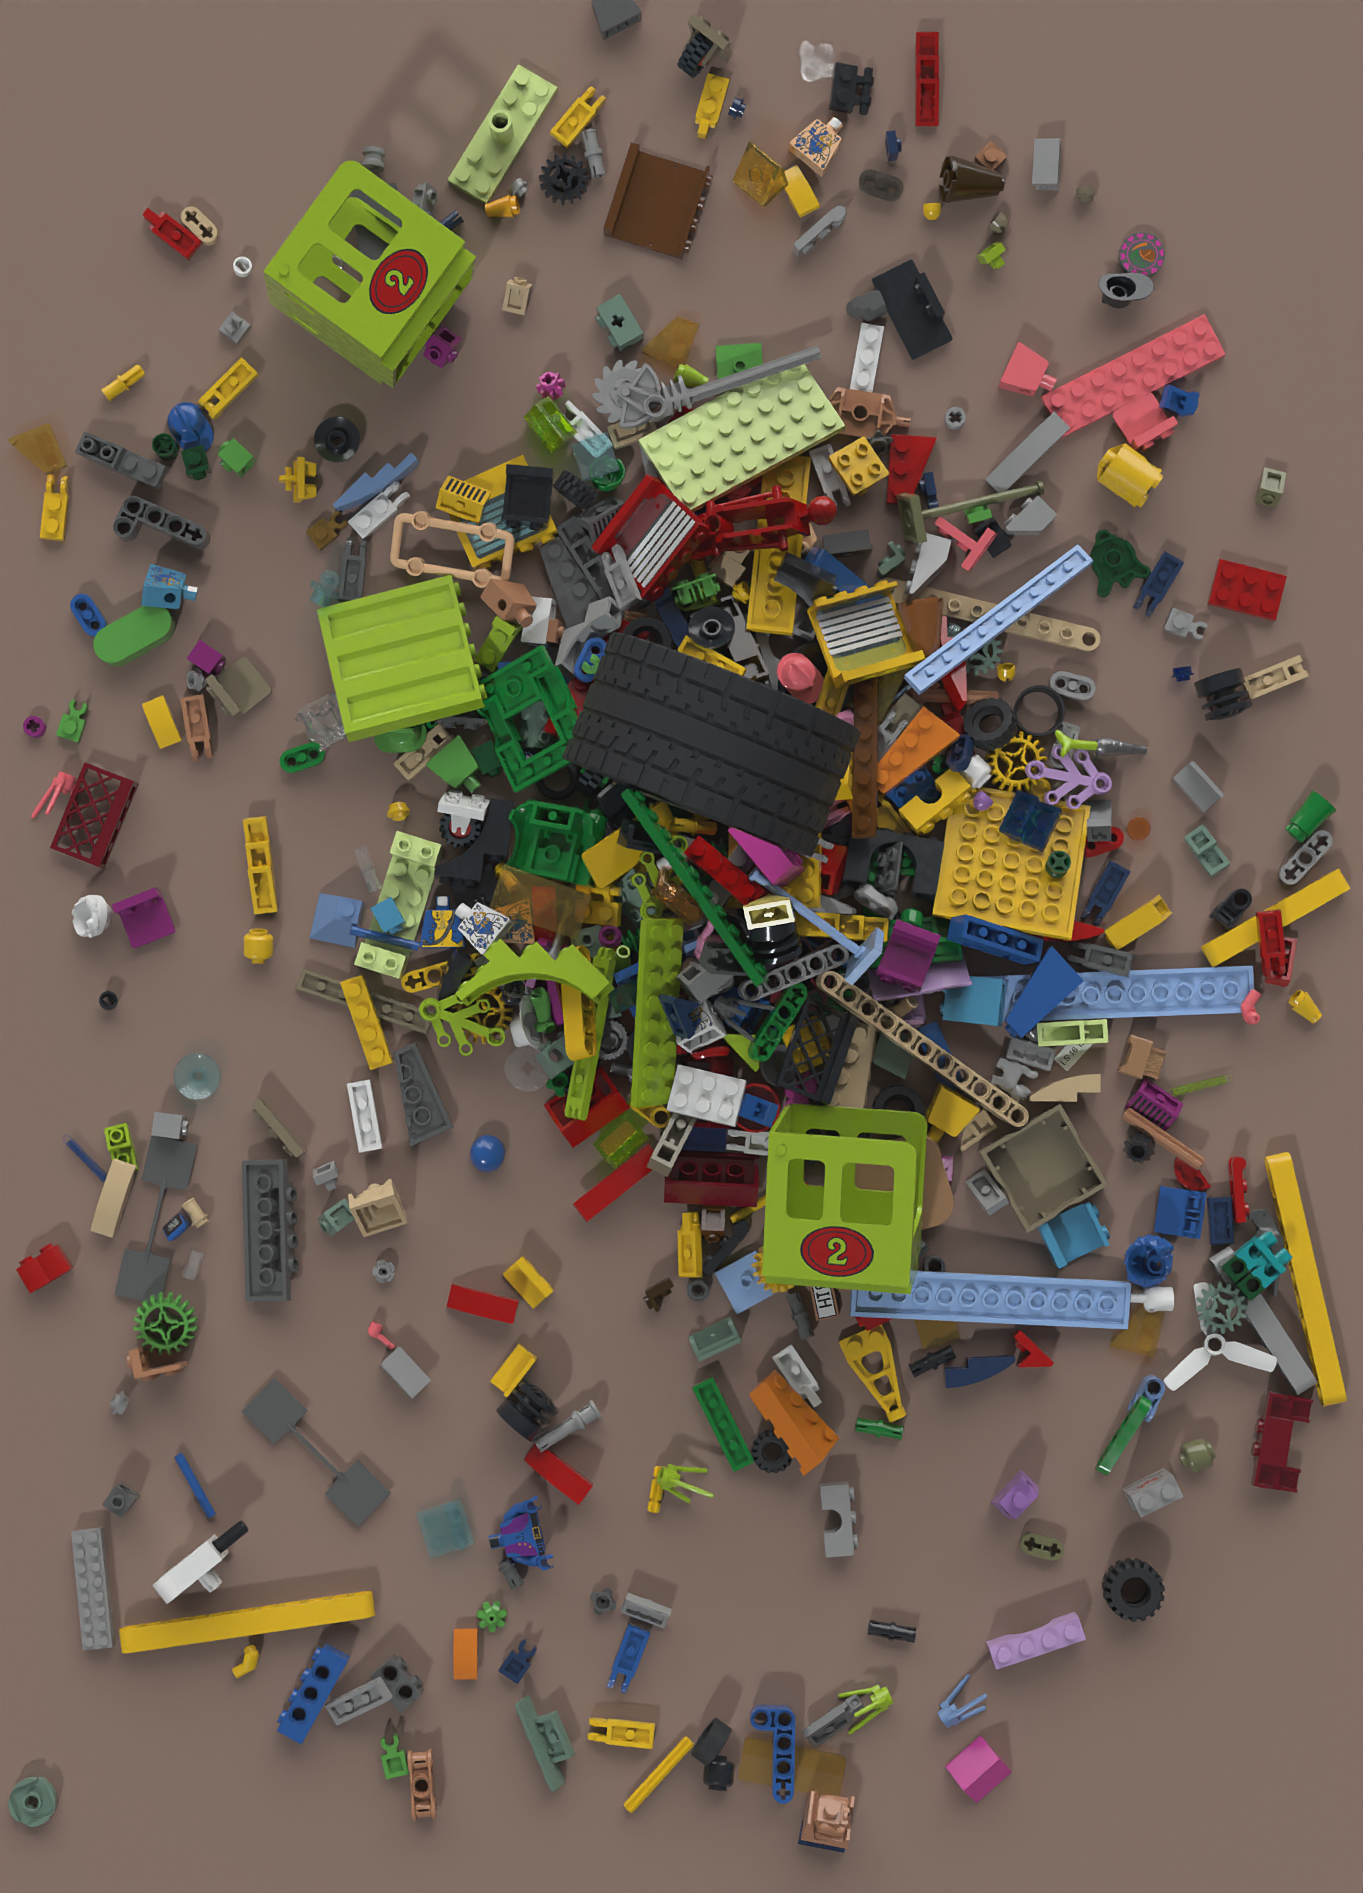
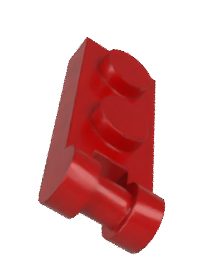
[1228,1156,1249,1223]

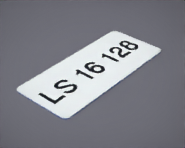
[1054,1044,1092,1071]

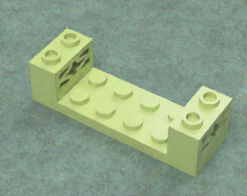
[354,831,444,980]

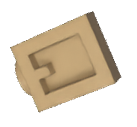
[502,277,532,315]

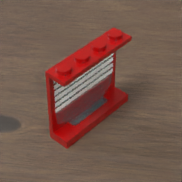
[591,474,711,602]

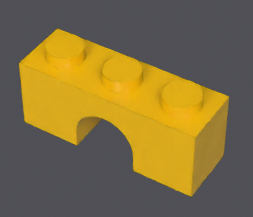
[899,769,972,837]

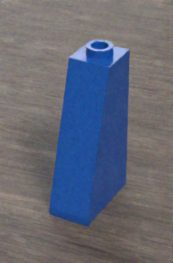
[1004,946,1084,1038]

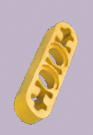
[401,953,481,993]

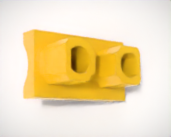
[279,457,316,503]

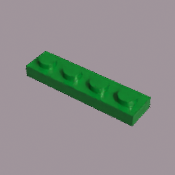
[692,1376,754,1472]

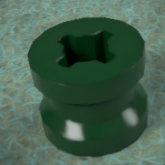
[1045,850,1071,878]

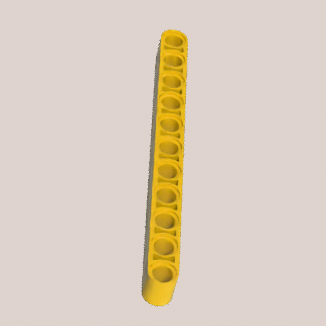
[1264,1152,1347,1407]
[119,1591,376,1654]

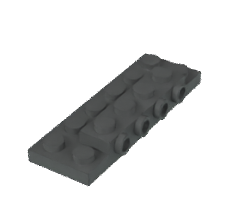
[242,1159,299,1301]

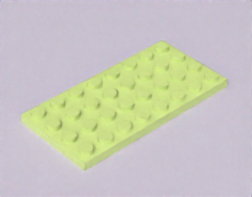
[639,364,845,513]

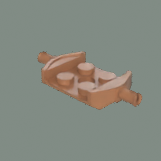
[829,387,911,438]

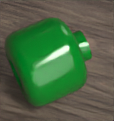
[900,908,924,928]

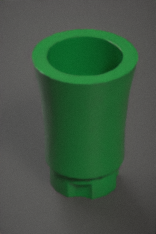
[1285,790,1337,843]

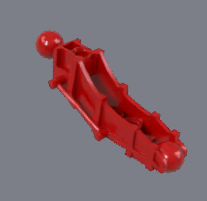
[648,485,837,565]

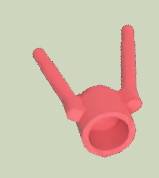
[31,771,77,820]

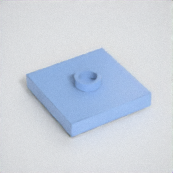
[715,1250,775,1314]

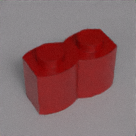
[16,1243,73,1293]

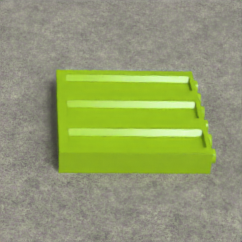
[317,575,487,742]

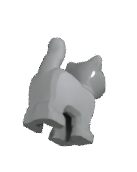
[989,1057,1038,1103]

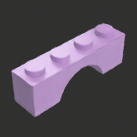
[986,1612,1086,1670]

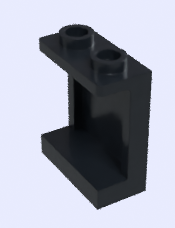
[501,464,554,531]

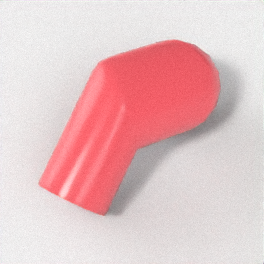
[1240,989,1261,1025]

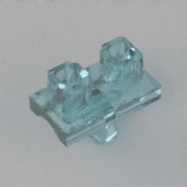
[309,570,340,607]

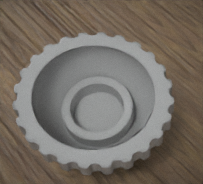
[599,1020,628,1060]

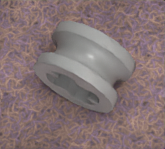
[944,407,966,430]

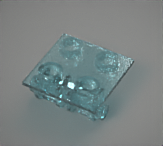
[416,1498,475,1558]

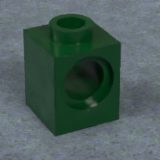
[471,740,503,778]

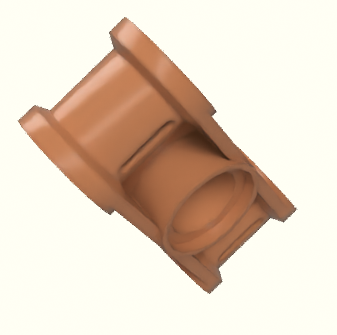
[408,1749,437,1821]

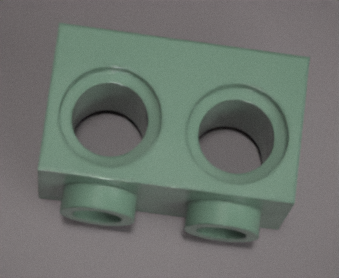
[535,1030,574,1080]

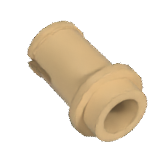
[181,1198,209,1229]

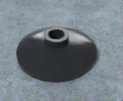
[314,416,360,463]
[689,607,735,649]

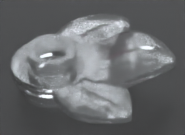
[798,40,835,82]

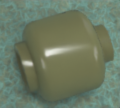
[1178,1438,1216,1473]

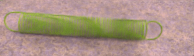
[1168,1075,1233,1096]

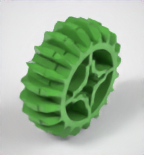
[133,1292,198,1355]

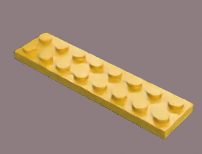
[746,456,811,636]

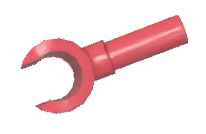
[368,1321,395,1350]

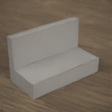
[1172,761,1224,813]

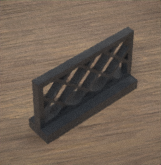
[775,997,859,1105]

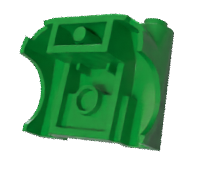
[505,799,608,888]

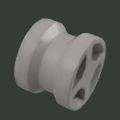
[362,146,386,172]

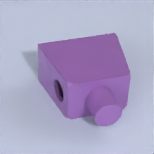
[991,1470,1039,1519]

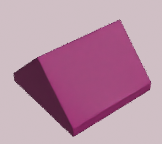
[945,1735,1012,1803]

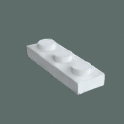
[850,323,884,392]
[347,1080,383,1153]

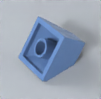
[310,893,365,948]

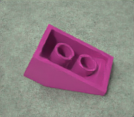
[728,827,805,888]

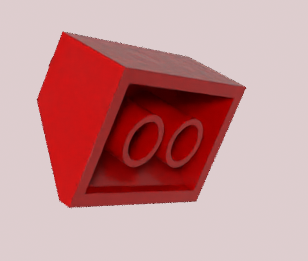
[544,1065,630,1148]

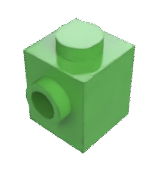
[217,438,257,478]

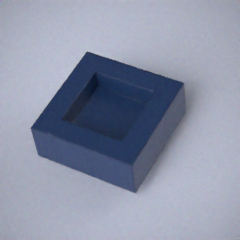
[885,130,902,162]

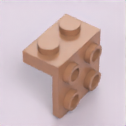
[127,1346,188,1382]

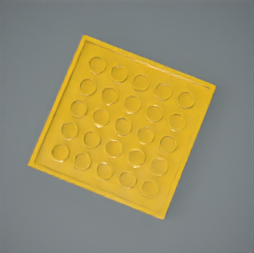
[932,787,1091,941]

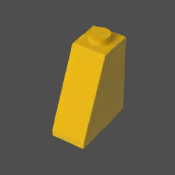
[1104,894,1172,950]

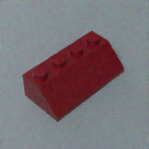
[664,1150,759,1207]

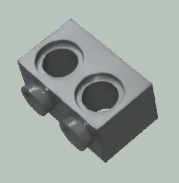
[370,1654,424,1713]

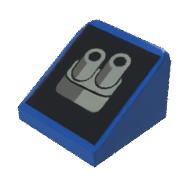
[163,1213,191,1241]

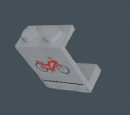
[1122,1468,1183,1518]

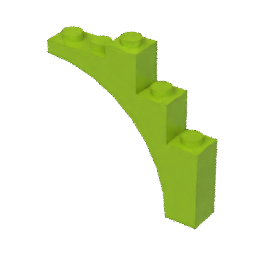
[456,939,615,1006]

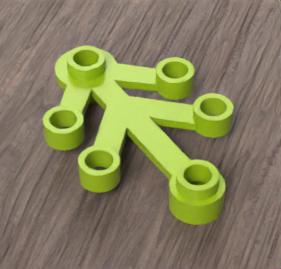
[630,835,688,919]
[419,991,506,1056]

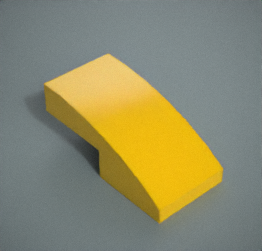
[777,165,820,218]
[142,695,182,749]

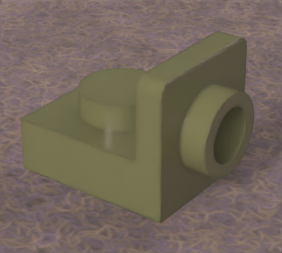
[1255,467,1287,508]

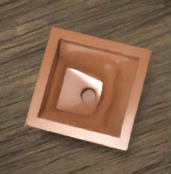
[801,1790,855,1849]

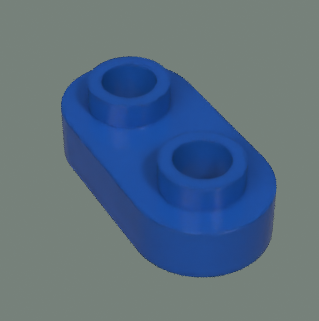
[70,594,107,637]
[574,637,606,683]

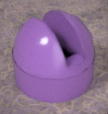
[973,791,994,811]

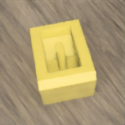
[743,894,795,930]

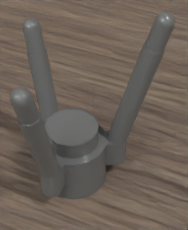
[713,995,775,1041]

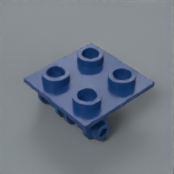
[885,766,941,809]
[1154,1186,1207,1239]

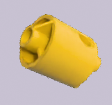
[1097,443,1163,508]

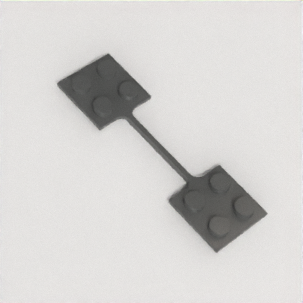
[114,1135,197,1303]
[241,1377,391,1526]

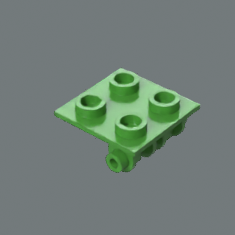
[671,572,721,606]

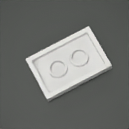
[666,1064,747,1127]

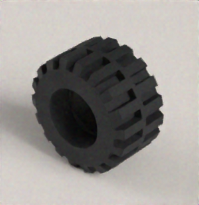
[1102,1558,1165,1622]

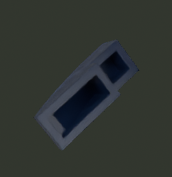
[943,1355,1015,1388]

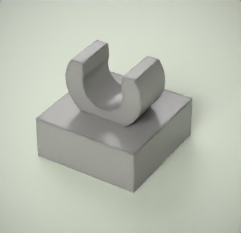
[218,311,252,345]
[313,1161,338,1191]

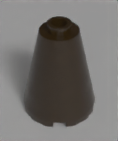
[939,156,1005,203]

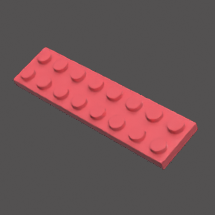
[1041,314,1226,439]

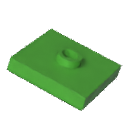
[715,343,763,393]

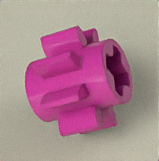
[536,372,566,401]

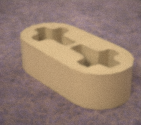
[181,206,219,246]

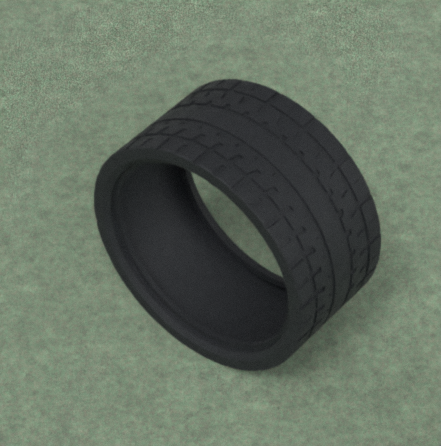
[562,632,861,857]

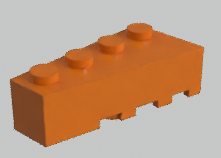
[877,706,960,797]
[749,1370,839,1476]

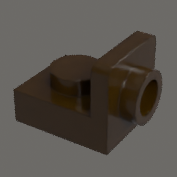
[643,1277,674,1312]

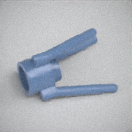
[937,1674,987,1728]

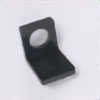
[974,517,1012,558]

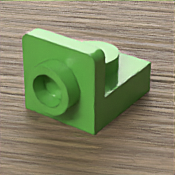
[964,505,992,525]

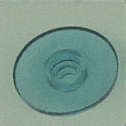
[174,1053,221,1100]

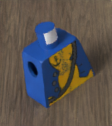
[420,896,466,949]

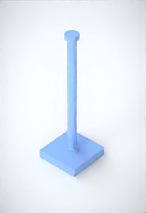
[748,867,884,985]

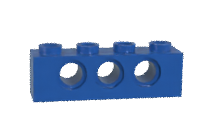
[947,914,1044,965]
[277,1643,351,1744]

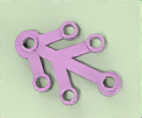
[1025,745,1112,809]

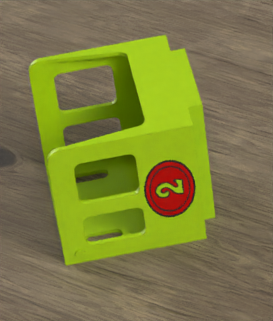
[263,161,476,388]
[762,1103,927,1294]

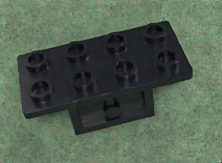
[872,259,953,360]

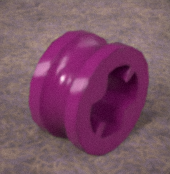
[23,716,46,738]

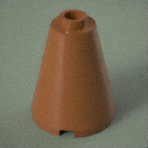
[897,597,944,661]

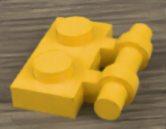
[574,884,622,927]

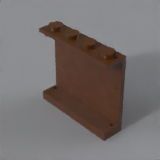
[603,142,713,260]

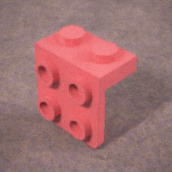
[1112,392,1178,451]

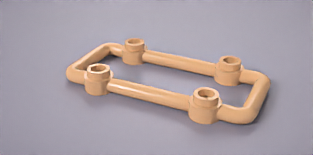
[390,511,514,588]

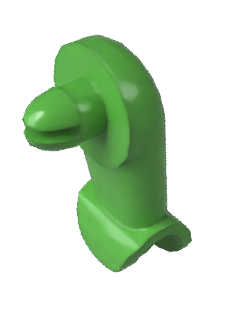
[530,987,556,1033]

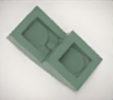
[1184,824,1230,878]

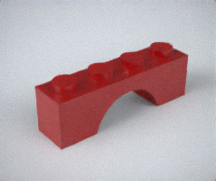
[684,836,768,906]

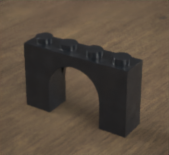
[841,828,945,901]

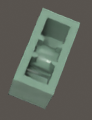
[595,294,644,352]

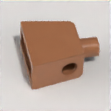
[480,579,537,628]

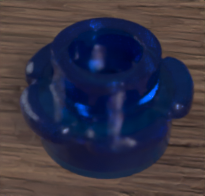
[1171,666,1194,682]

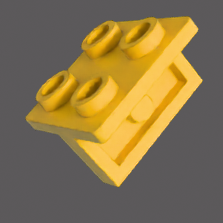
[828,437,889,497]
[782,1015,831,1073]

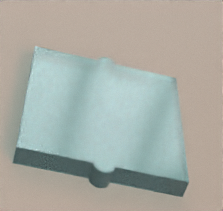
[571,433,620,481]

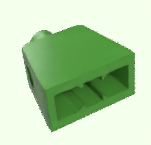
[426,735,482,794]

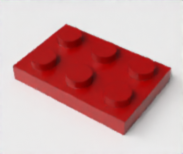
[1207,559,1287,622]

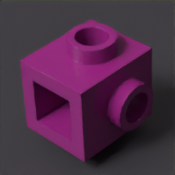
[423,326,462,368]

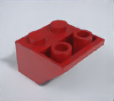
[821,841,849,896]

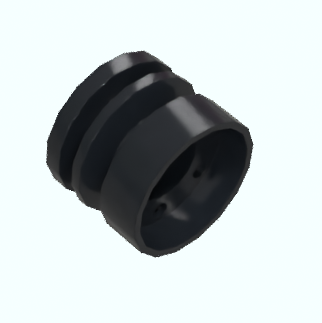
[1194,668,1253,721]
[745,912,803,965]
[496,1379,559,1442]

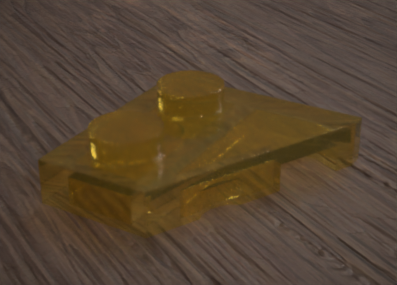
[642,316,699,367]
[8,423,68,475]
[1109,1306,1165,1357]

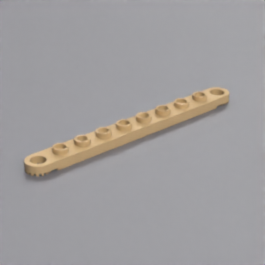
[878,577,1101,652]

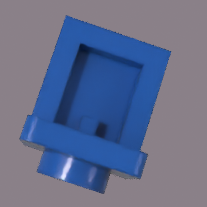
[1159,385,1200,417]
[739,1093,779,1128]

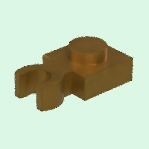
[305,511,348,551]

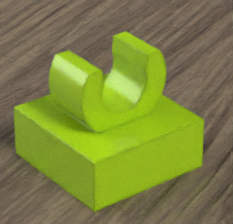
[976,242,1006,269]

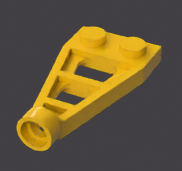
[838,1324,907,1422]

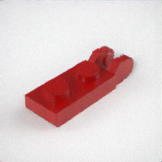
[1256,909,1286,977]

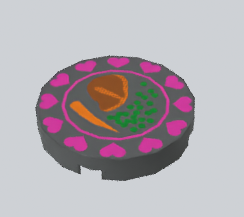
[1118,232,1165,278]

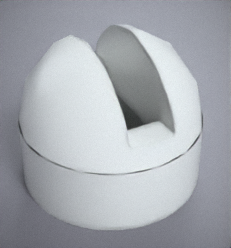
[233,257,252,278]

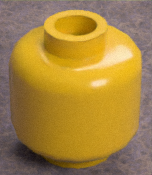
[243,929,274,964]

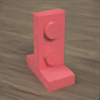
[934,516,998,572]

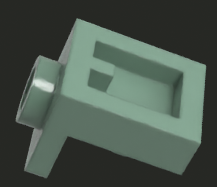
[876,541,906,579]
[318,1198,355,1237]

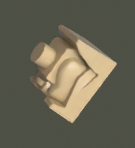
[348,1179,408,1237]

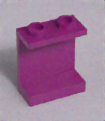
[876,919,941,993]

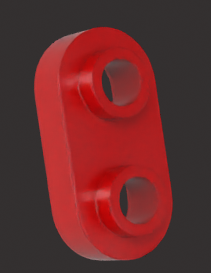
[1083,826,1124,858]

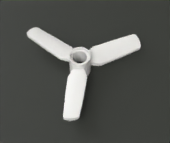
[1164,1282,1277,1391]

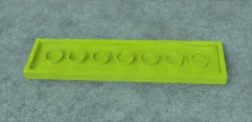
[631,917,684,1108]

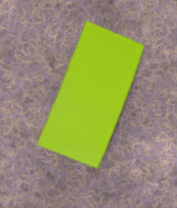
[104,1123,139,1172]

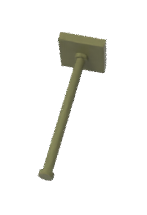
[896,481,1044,543]

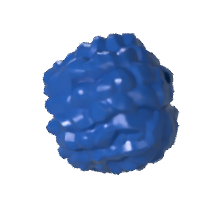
[1124,1234,1174,1287]

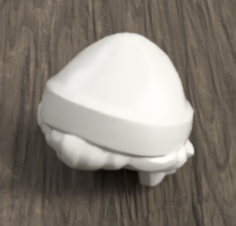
[72,895,113,938]

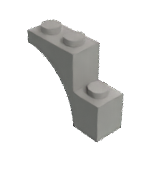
[555,596,624,679]

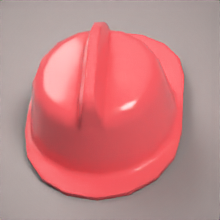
[777,653,824,704]

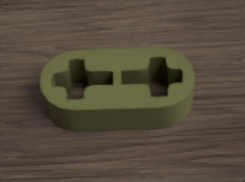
[1019,1532,1064,1561]

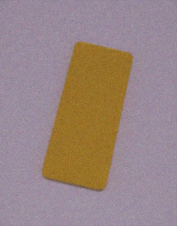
[738,1737,846,1797]

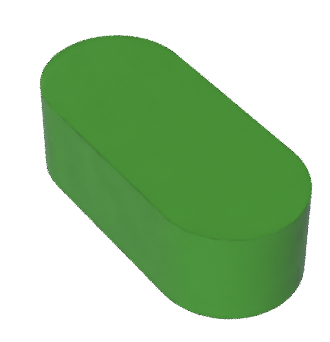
[93,606,176,667]

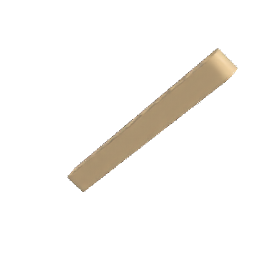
[816,971,1029,1127]

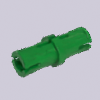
[855,1417,904,1440]

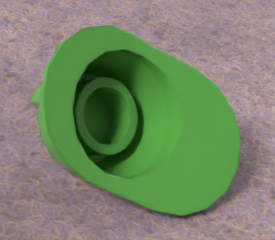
[374,723,427,753]

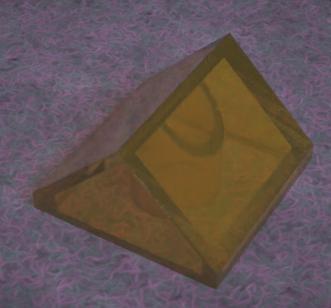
[732,141,789,207]

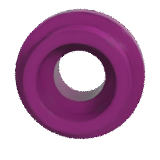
[598,925,622,948]

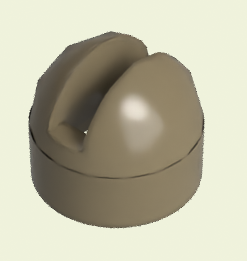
[988,212,1009,233]

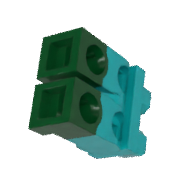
[1218,1231,1293,1301]

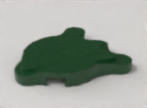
[1090,529,1151,598]

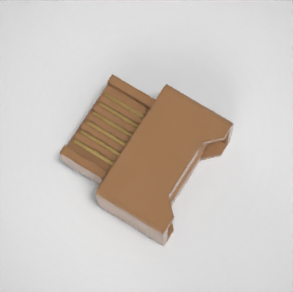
[1117,1034,1167,1079]

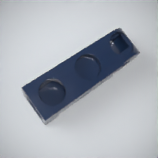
[653,587,691,650]

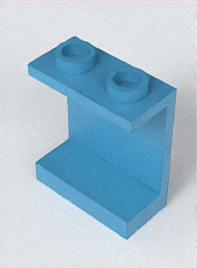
[940,976,1007,1027]
[1037,1201,1110,1269]

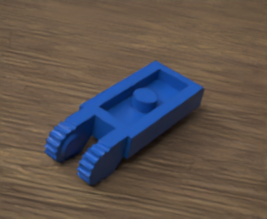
[607,1624,650,1694]

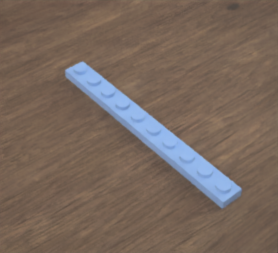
[904,544,1093,695]

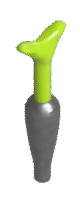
[1055,730,1147,758]

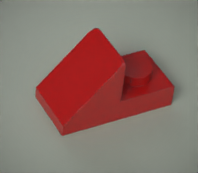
[1012,1329,1054,1368]

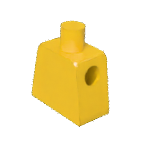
[925,1082,980,1142]

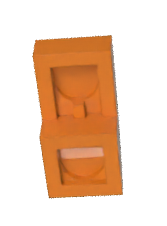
[453,1629,478,1680]

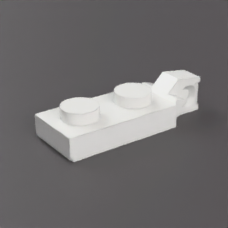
[772,1344,822,1408]

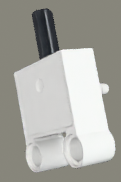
[152,1520,249,1604]

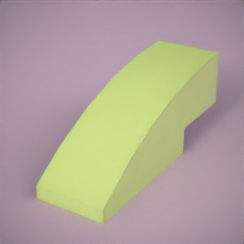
[1037,1019,1108,1047]

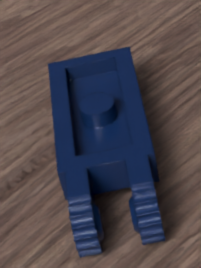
[1133,551,1184,617]
[1080,860,1131,927]

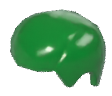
[589,456,625,492]

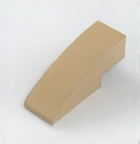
[1028,1074,1101,1102]
[90,1159,136,1238]

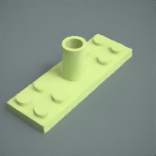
[447,64,558,204]

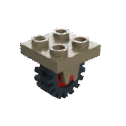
[677,14,732,78]

